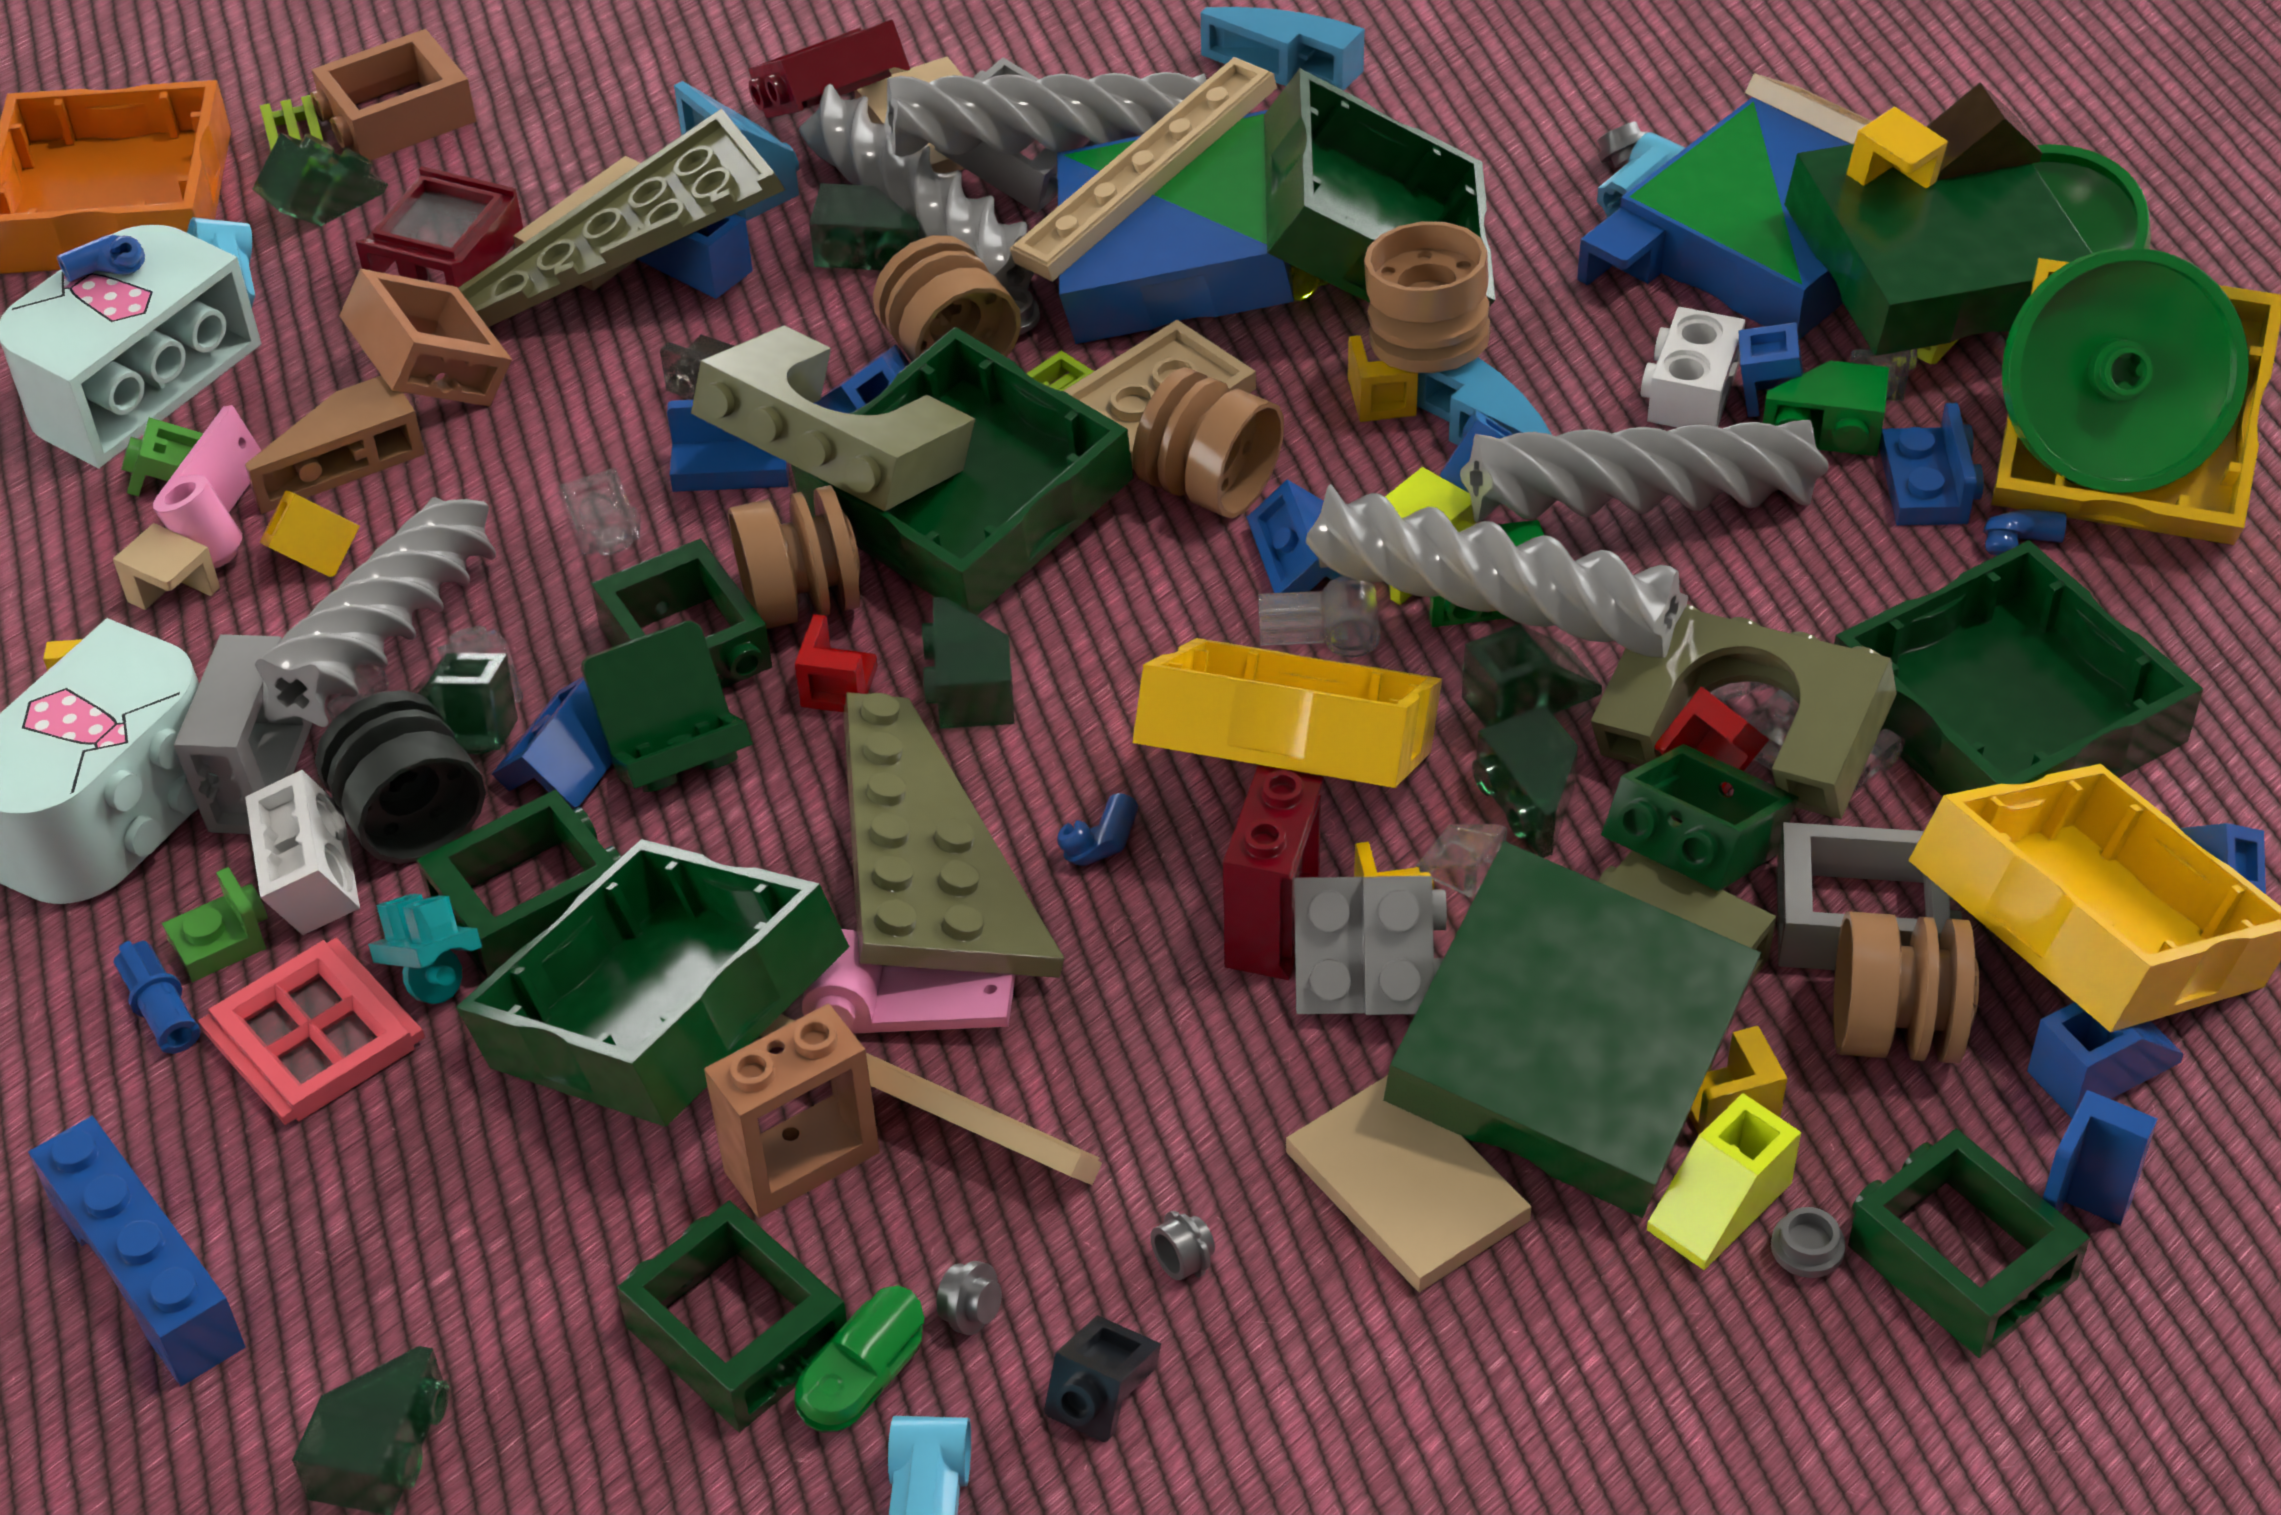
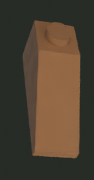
[245,376,425,514]

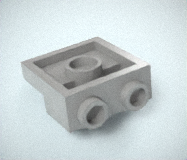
[1294,876,1447,1015]

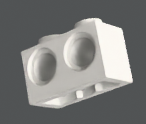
[1641,307,1746,428]
[245,770,360,935]

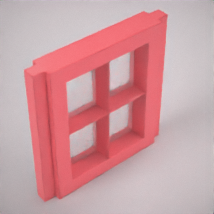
[198,937,425,1125]

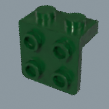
[581,621,753,792]

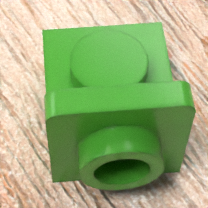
[121,417,203,497]
[162,867,268,982]

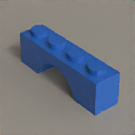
[28,1115,246,1387]

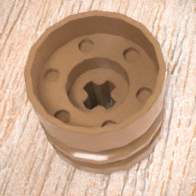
[1364,221,1491,373]
[873,235,1021,362]
[1133,367,1284,519]
[728,485,861,629]
[1833,911,1979,1064]

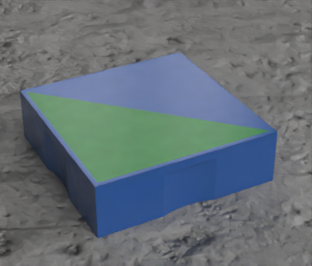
[1620,97,1850,340]
[1057,110,1294,344]

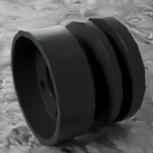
[315,690,486,864]

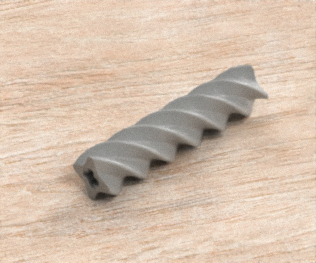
[884,72,1206,157]
[799,84,1035,290]
[1460,420,1828,522]
[1306,484,1688,658]
[255,497,496,727]

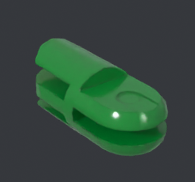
[794,1285,924,1433]

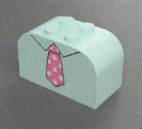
[0,225,262,469]
[0,618,217,904]

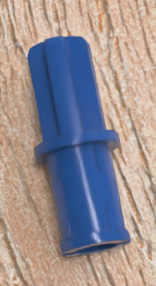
[113,940,201,1054]

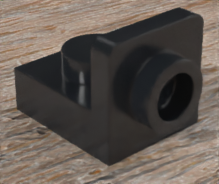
[1044,1315,1161,1442]

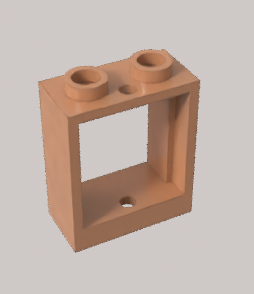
[310,29,477,164]
[339,269,512,406]
[704,1003,880,1218]

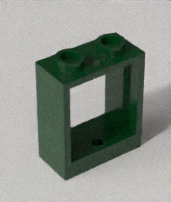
[591,538,772,689]
[1601,744,1799,892]
[417,789,621,979]
[1848,1128,2090,1358]
[617,1200,847,1433]

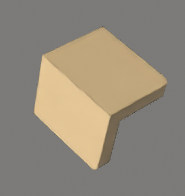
[113,523,220,610]

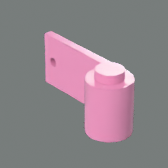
[153,405,261,568]
[802,929,1016,1034]

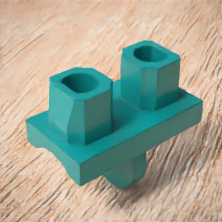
[368,894,482,1004]

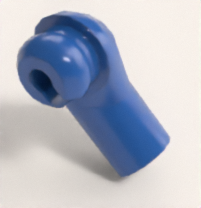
[57,235,145,282]
[1983,509,2066,556]
[1057,793,1138,866]

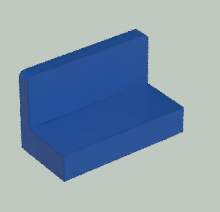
[667,400,790,492]
[1246,479,1366,607]
[491,677,613,810]
[2043,1090,2158,1226]

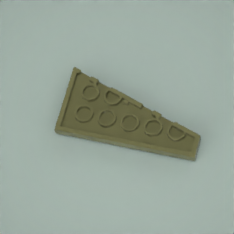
[458,108,785,327]
[843,692,1064,978]

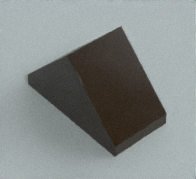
[1926,82,2043,180]

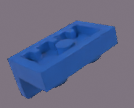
[1879,403,1984,526]

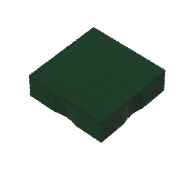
[1264,68,1495,306]
[1784,144,2092,356]
[791,327,1134,621]
[1834,540,2203,797]
[456,839,850,1127]
[1383,841,1761,1218]

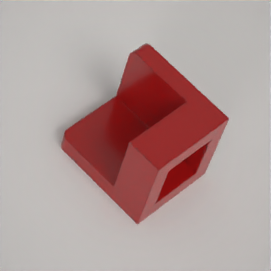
[794,614,878,712]
[1654,686,1770,794]

